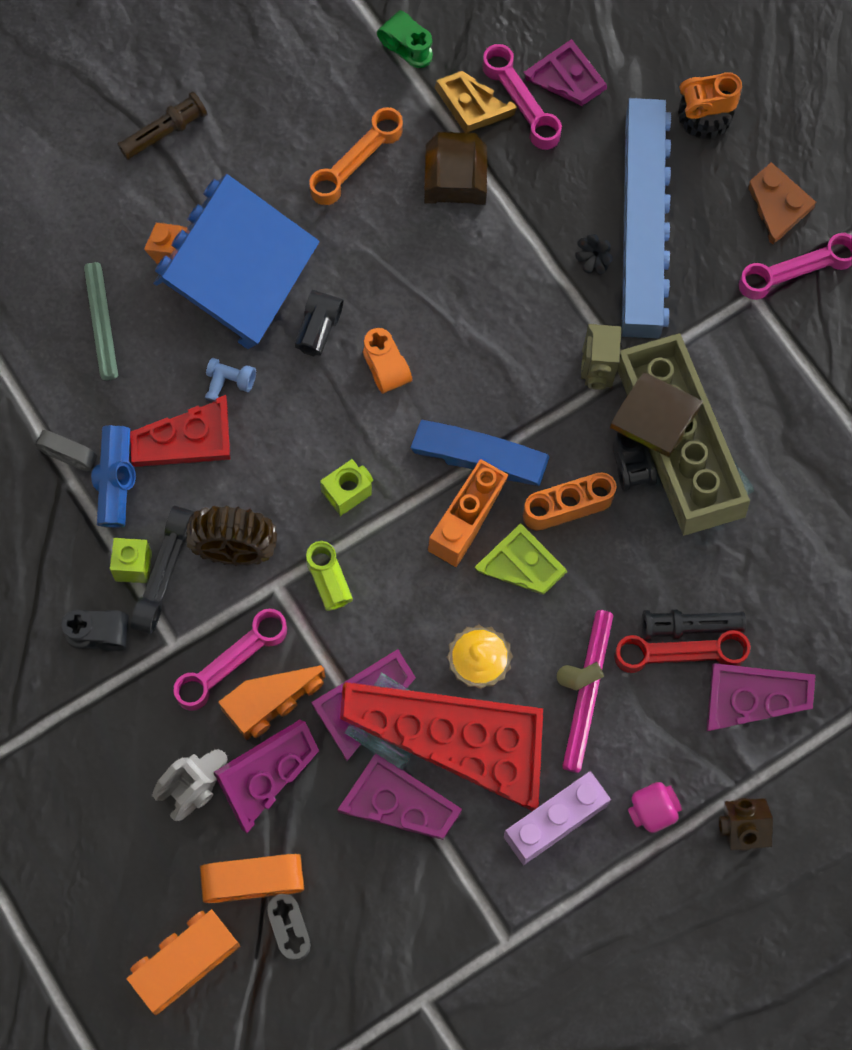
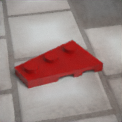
[130,395,231,467]

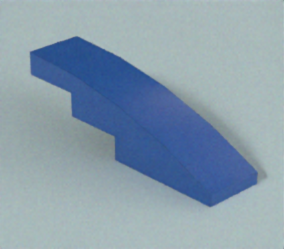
[411,420,550,486]

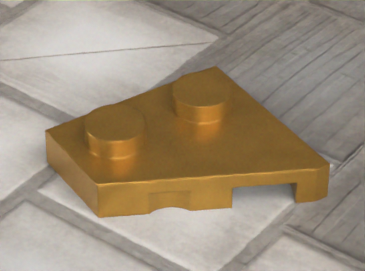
[435,71,517,133]

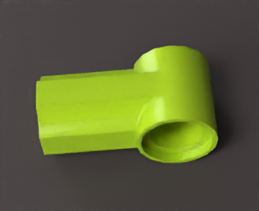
[306,541,353,611]

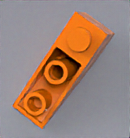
[428,459,509,567]
[218,665,326,740]

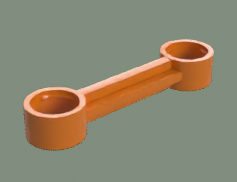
[310,107,403,205]

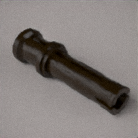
[117,91,208,160]

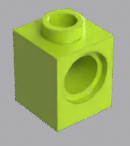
[320,459,373,516]
[110,538,152,583]

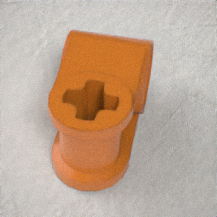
[679,72,742,119]
[363,328,412,394]

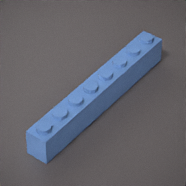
[622,98,671,339]

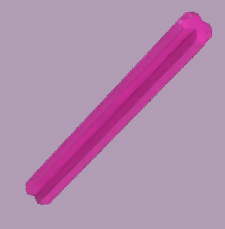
[563,610,613,773]

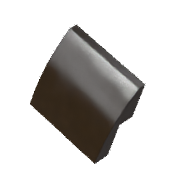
[610,372,703,457]

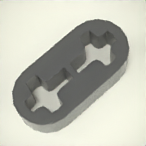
[35,430,98,471]
[267,894,311,961]

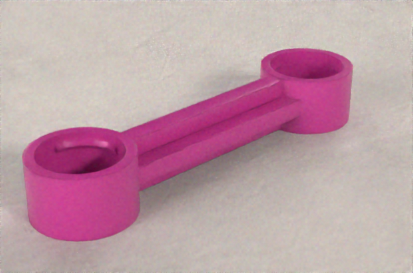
[483,44,562,150]
[739,233,852,300]
[173,609,287,710]

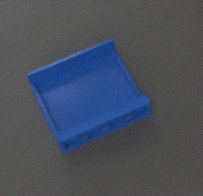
[153,174,320,349]

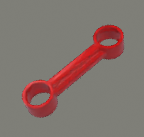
[614,630,751,673]

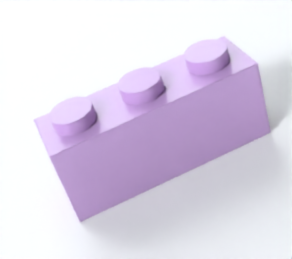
[504,771,611,866]

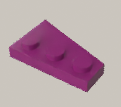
[311,649,416,761]
[706,663,816,732]
[214,720,319,833]
[337,753,462,840]

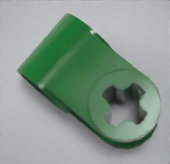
[377,10,433,68]

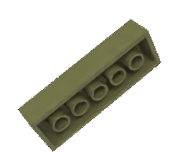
[617,333,750,536]

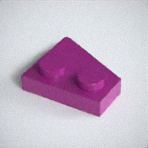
[524,39,607,106]

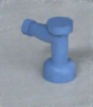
[205,358,256,402]

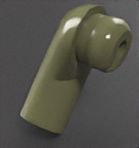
[556,662,604,691]

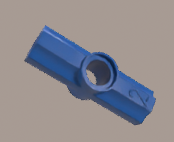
[91,425,136,528]

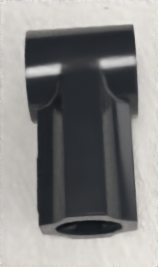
[295,290,344,357]

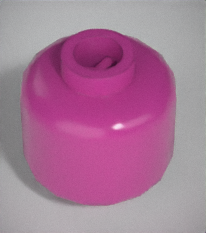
[628,782,682,833]

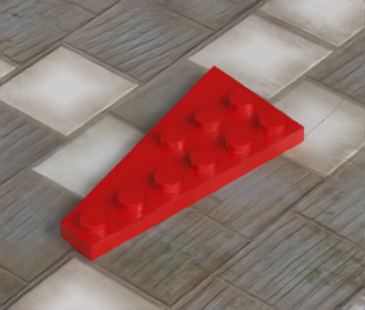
[340,682,543,811]

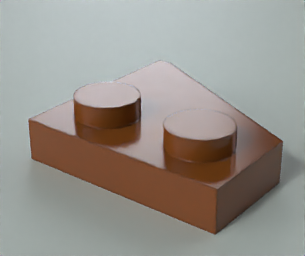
[748,162,816,245]

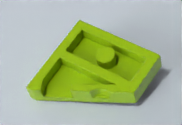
[475,523,567,595]

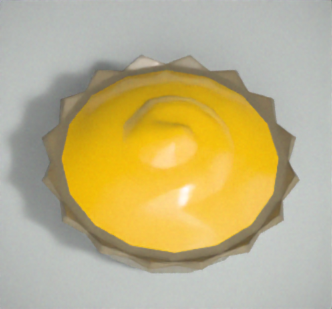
[447,624,513,689]

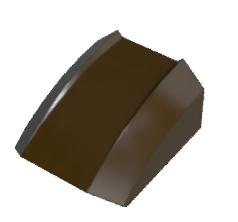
[424,132,487,205]

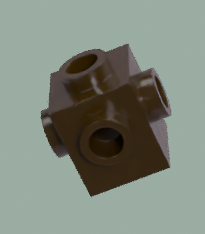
[718,798,773,850]

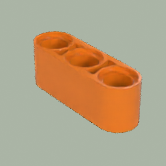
[523,472,617,530]
[200,854,304,903]

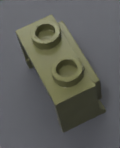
[581,324,621,390]

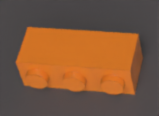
[126,909,241,1015]

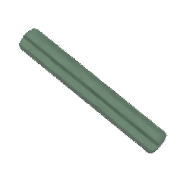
[84,262,118,381]

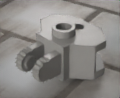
[152,749,228,821]

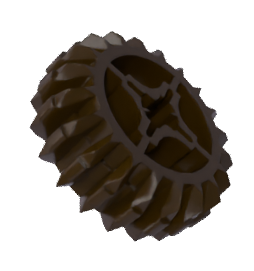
[186,505,277,566]

